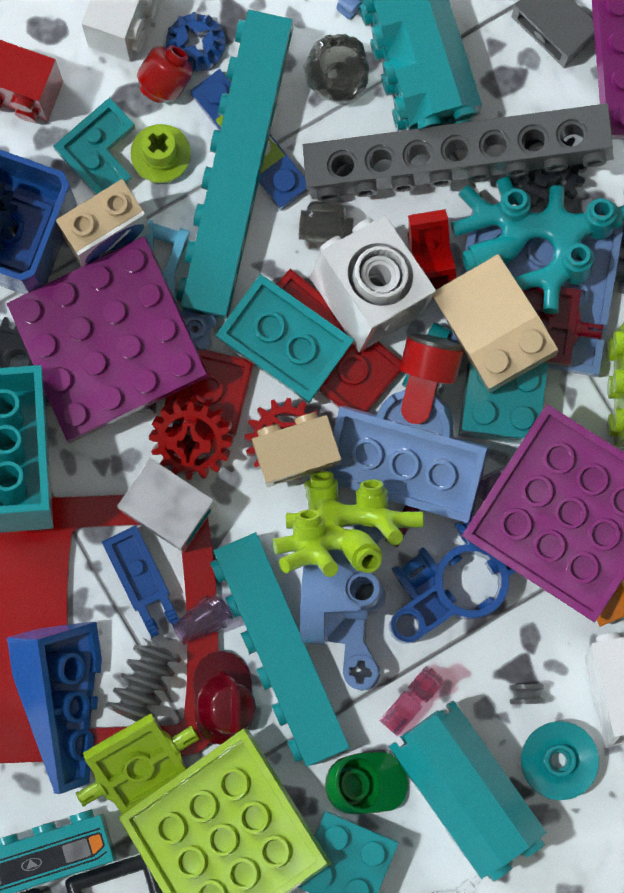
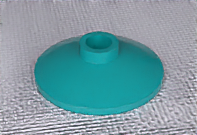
[521,721,599,800]

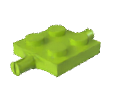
[75,713,200,815]

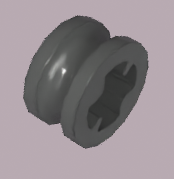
[509,684,545,704]

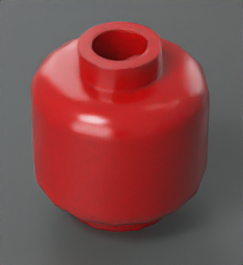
[137,45,193,103]

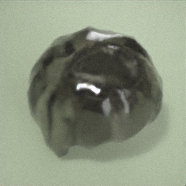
[303,34,370,103]

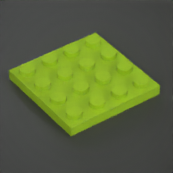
[119,729,332,893]

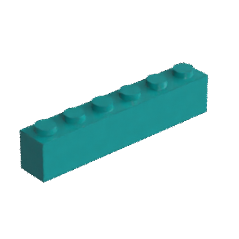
[210,532,350,767]

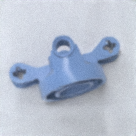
[300,509,389,691]

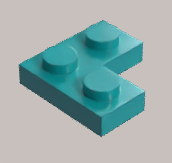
[53,97,135,195]

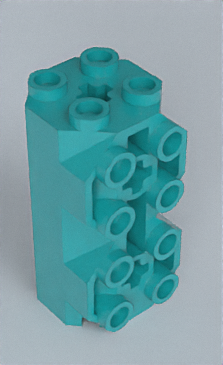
[359,0,482,131]
[388,700,547,881]

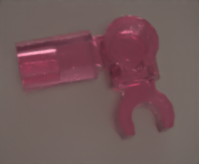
[379,665,445,736]

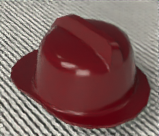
[193,651,256,745]

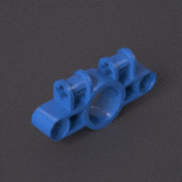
[389,516,516,644]

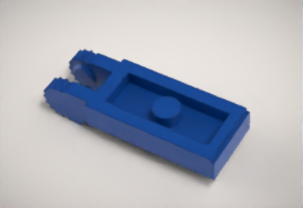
[102,525,181,638]

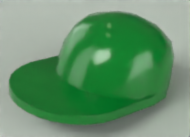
[325,752,408,814]

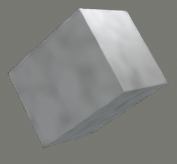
[117,458,215,553]

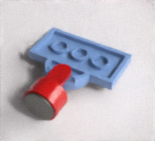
[324,333,490,523]

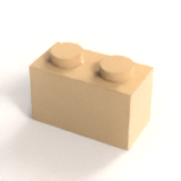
[252,412,341,487]

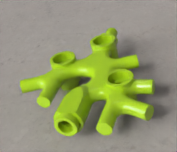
[273,471,424,577]

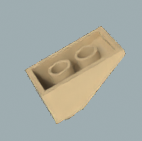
[433,254,558,394]

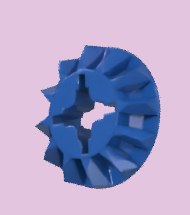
[165,12,225,72]

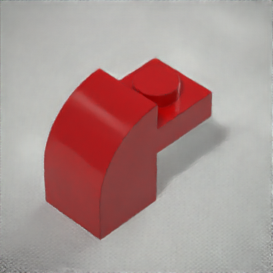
[407,209,456,299]

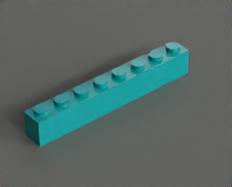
[176,9,294,320]

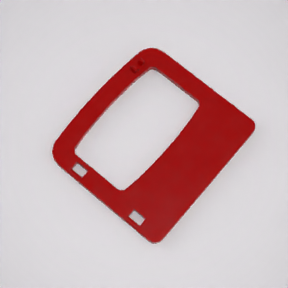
[0,495,219,764]

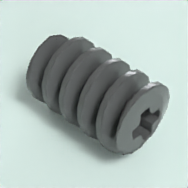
[106,638,182,722]

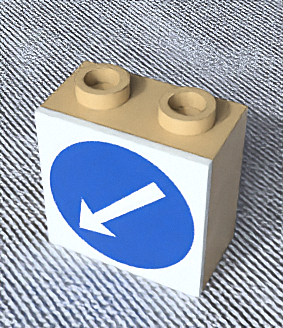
[56,179,150,267]

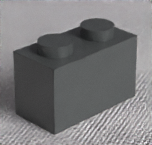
[511,0,595,68]

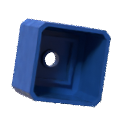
[0,149,78,294]

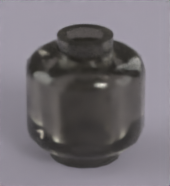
[298,201,354,251]

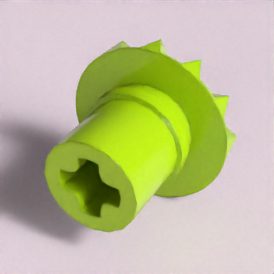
[130,124,191,184]

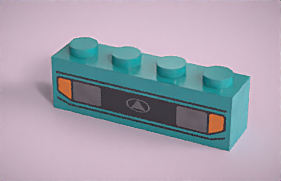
[0,809,117,893]

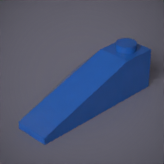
[7,621,102,794]

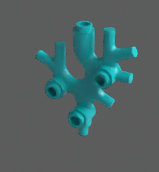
[451,177,624,314]

